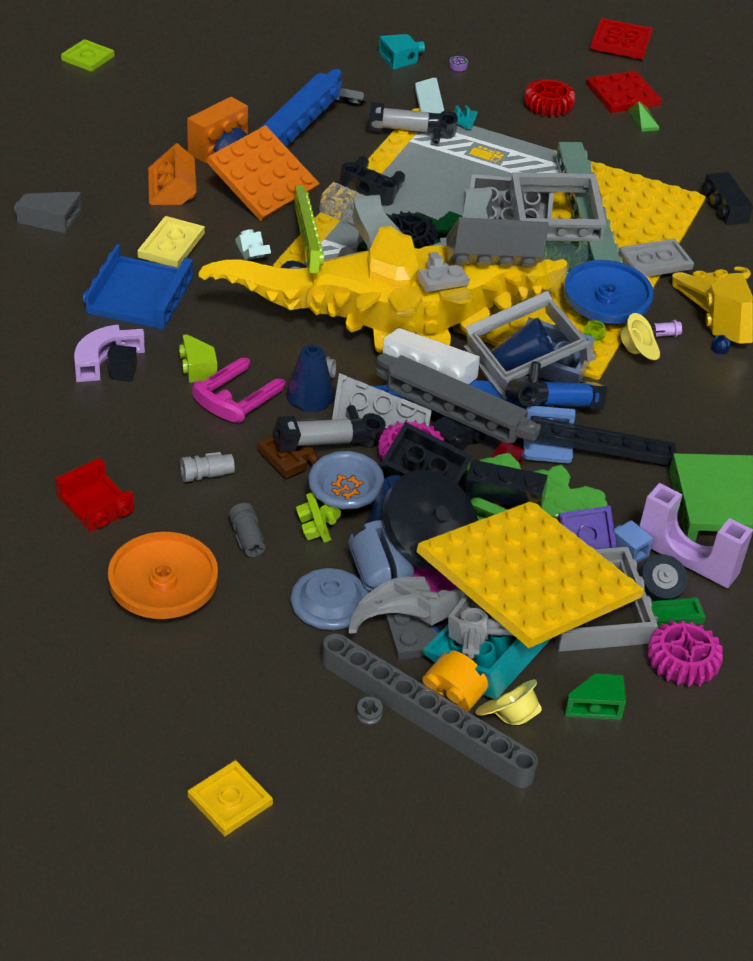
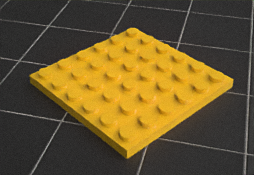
[416,502,644,648]

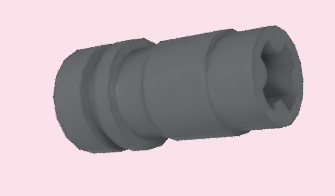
[229,503,265,557]

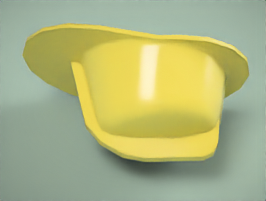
[621,313,660,360]
[475,679,542,725]

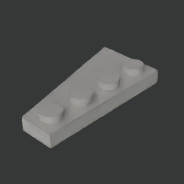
[332,373,431,429]

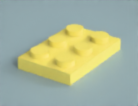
[138,216,205,268]

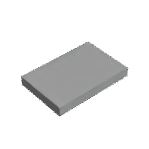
[618,239,694,277]

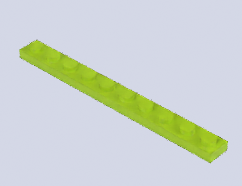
[294,185,324,273]

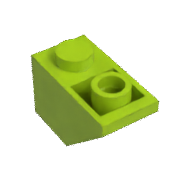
[179,334,217,383]

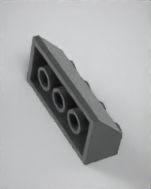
[446,217,549,268]

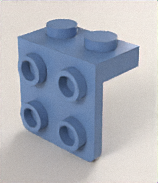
[523,406,575,463]

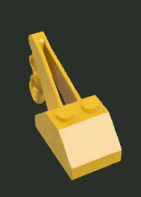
[672,267,753,343]

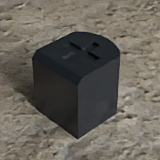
[107,345,137,382]

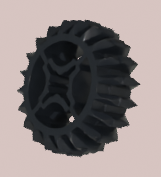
[388,210,437,249]

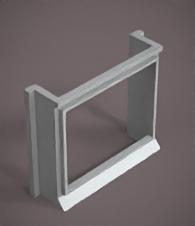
[464,291,596,400]

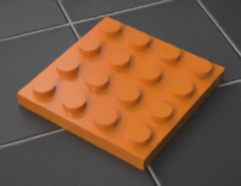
[206,125,320,221]

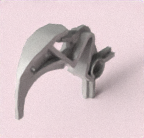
[349,577,513,659]

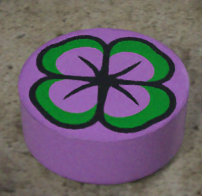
[449,56,468,72]

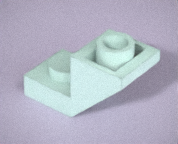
[235,229,271,260]

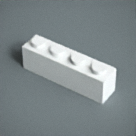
[383,328,480,384]

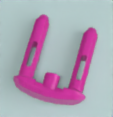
[192,358,286,423]

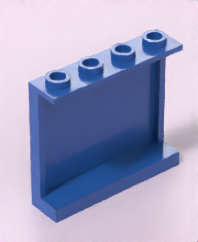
[83,244,193,329]

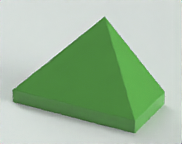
[629,101,659,131]

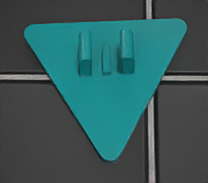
[453,105,478,130]

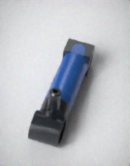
[505,361,608,410]

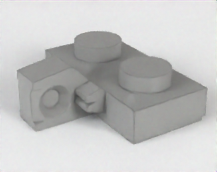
[417,252,470,292]

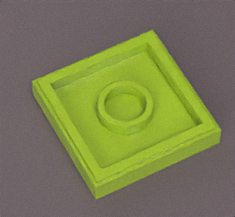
[61,39,115,72]

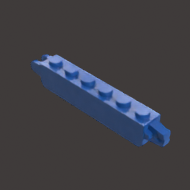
[262,69,342,147]

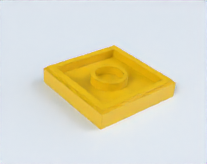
[188,760,273,837]

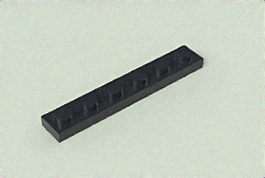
[532,416,676,466]

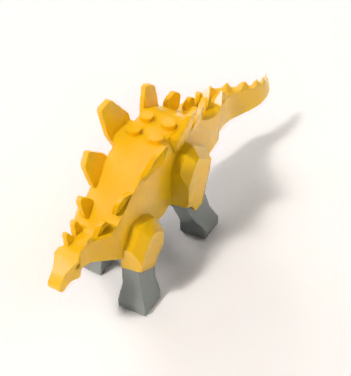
[199,187,567,353]

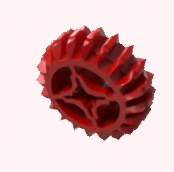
[524,79,575,118]

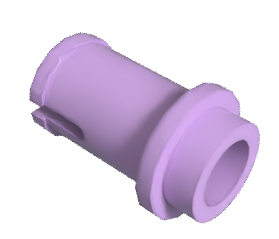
[652,320,682,338]

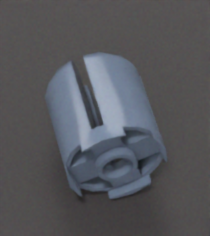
[348,520,414,593]

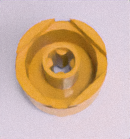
[422,651,488,712]

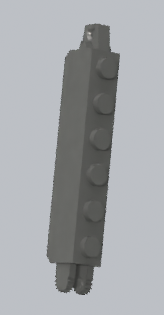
[376,353,541,443]

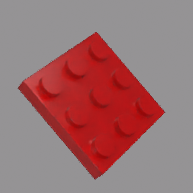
[590,18,653,59]
[586,71,662,113]

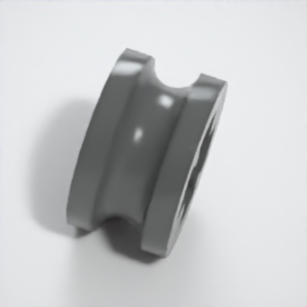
[356,696,383,724]

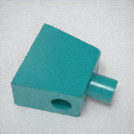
[378,34,425,70]

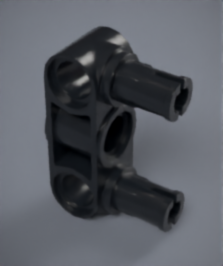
[340,156,405,205]

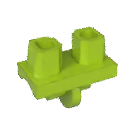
[296,492,341,543]

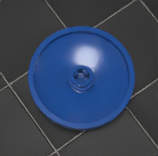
[563,260,653,323]

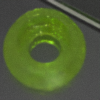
[583,320,606,341]

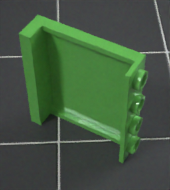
[669,454,753,542]

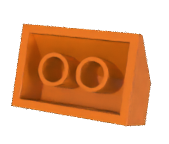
[148,143,196,205]

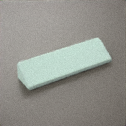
[415,78,444,113]

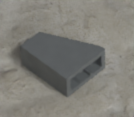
[14,192,82,233]

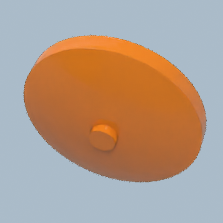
[108,532,218,619]

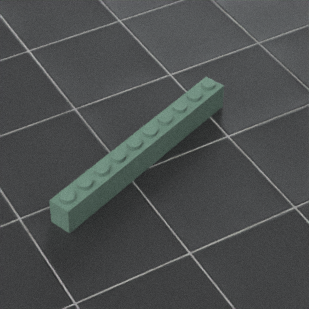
[556,142,623,263]

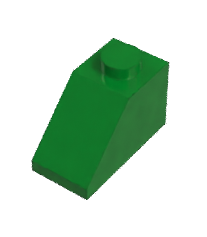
[565,674,626,720]

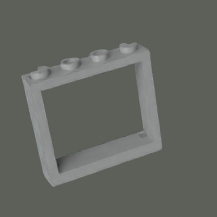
[509,172,606,241]
[554,547,658,652]

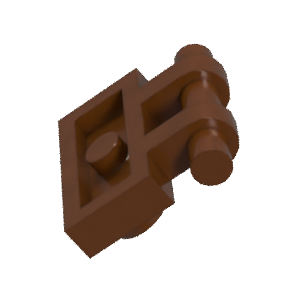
[258,436,319,478]

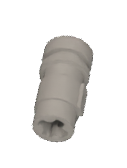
[180,452,235,482]

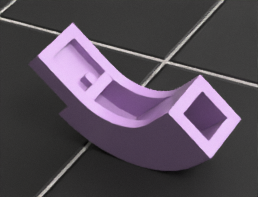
[74,325,145,382]

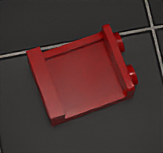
[55,458,134,532]

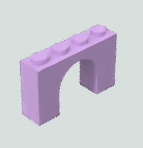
[640,483,753,588]

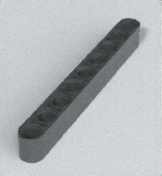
[322,634,538,788]

